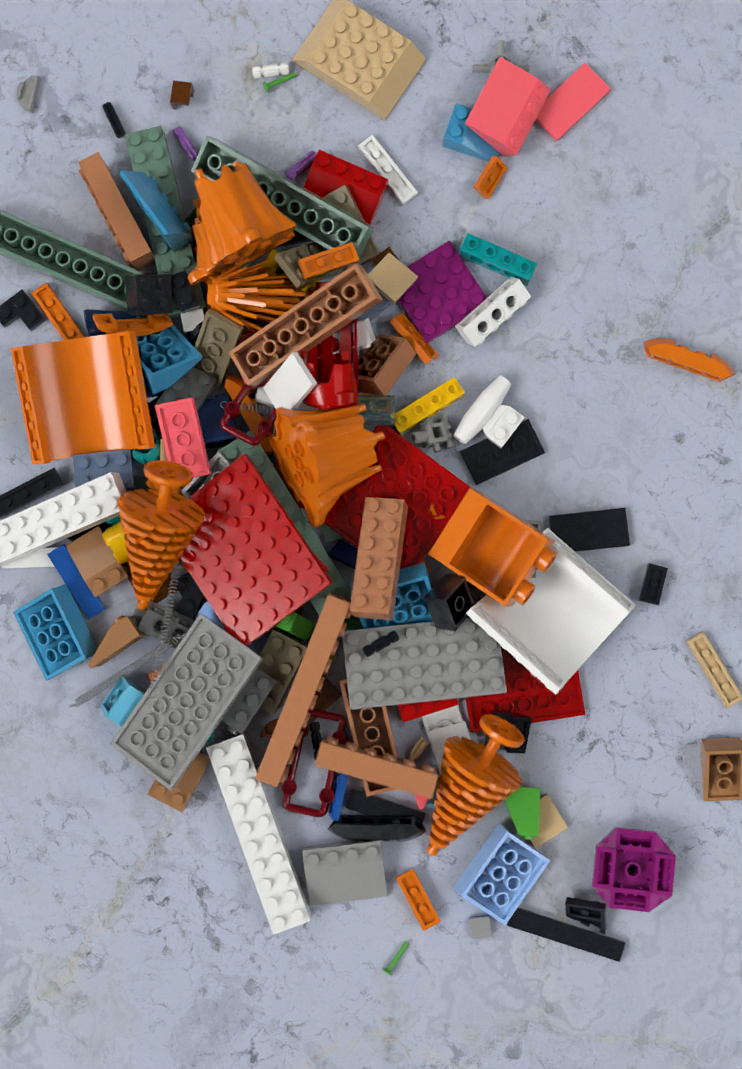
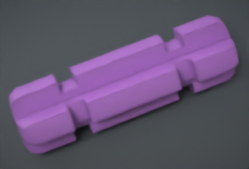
[172,126,199,161]
[285,150,317,180]

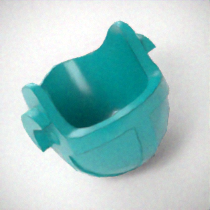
[132,430,160,465]

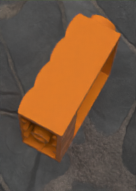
[428,488,557,606]

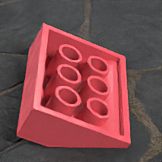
[465,57,551,156]

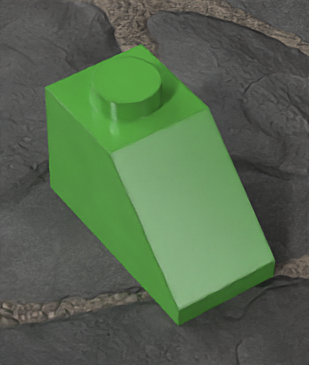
[274,612,315,642]

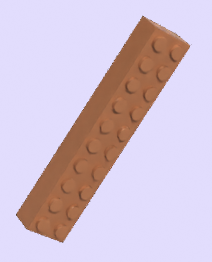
[255,591,351,787]

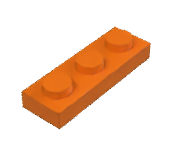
[298,242,359,280]
[390,313,440,365]
[396,868,441,931]

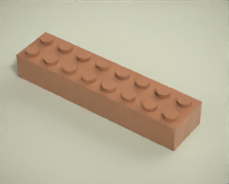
[228,264,383,386]

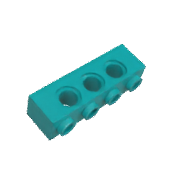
[459,233,537,286]

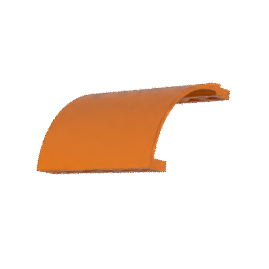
[10,330,155,465]

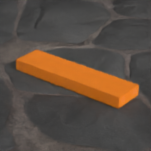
[31,282,85,340]

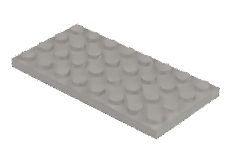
[110,614,264,791]
[342,618,507,710]

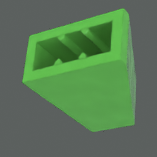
[504,787,540,840]

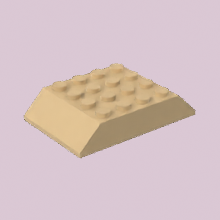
[292,0,426,120]

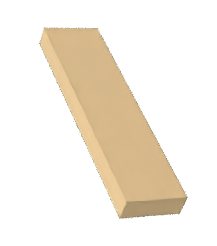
[686,632,742,708]

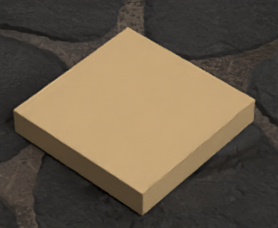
[368,253,418,304]
[530,794,568,848]

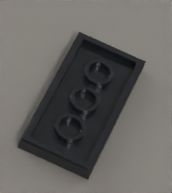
[460,419,545,486]
[549,508,630,552]

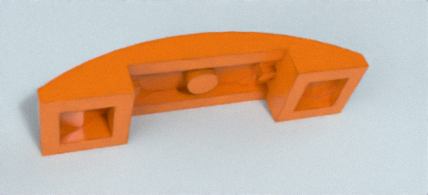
[92,313,173,337]

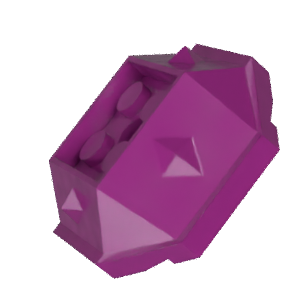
[592,827,676,912]

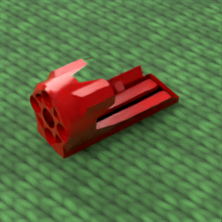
[301,282,358,410]

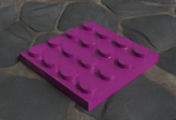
[398,240,487,343]

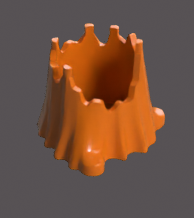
[187,161,297,285]
[269,404,384,528]

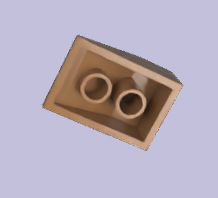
[66,526,130,597]
[88,615,146,669]
[701,737,742,801]
[147,751,211,813]

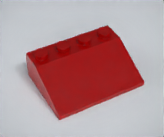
[304,149,388,225]

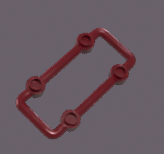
[220,383,277,446]
[281,709,347,818]

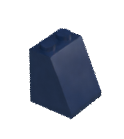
[198,394,238,449]

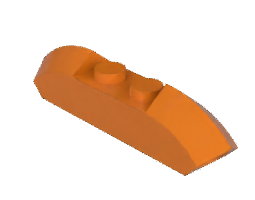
[643,338,736,382]
[224,374,275,456]

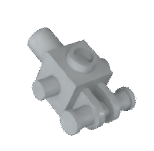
[410,417,456,453]

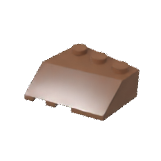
[358,334,416,396]

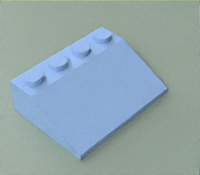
[454,823,550,925]

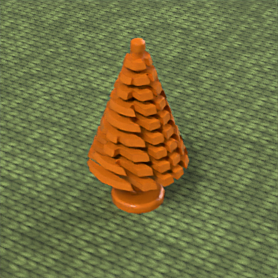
[117,460,205,610]
[427,714,524,856]

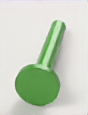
[263,72,296,93]
[383,941,409,976]

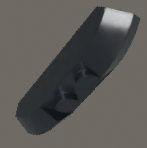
[328,815,426,842]

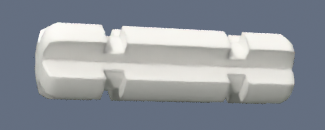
[252,63,289,78]

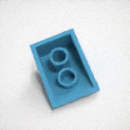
[442,103,499,162]

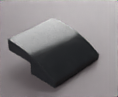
[484,710,532,753]

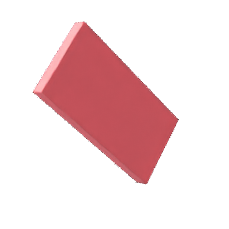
[535,63,611,142]
[155,397,211,478]

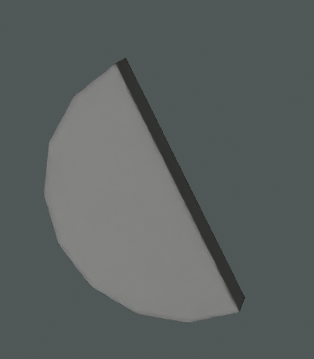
[17,76,41,114]

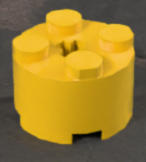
[102,521,129,565]

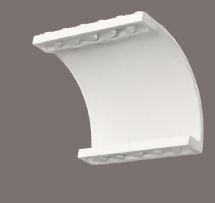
[466,528,636,694]

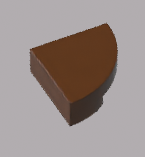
[260,719,279,738]

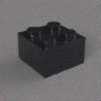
[125,273,173,316]
[424,574,475,631]

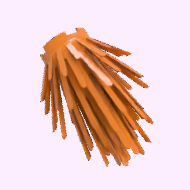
[207,258,309,337]

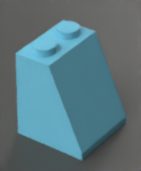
[101,674,146,727]

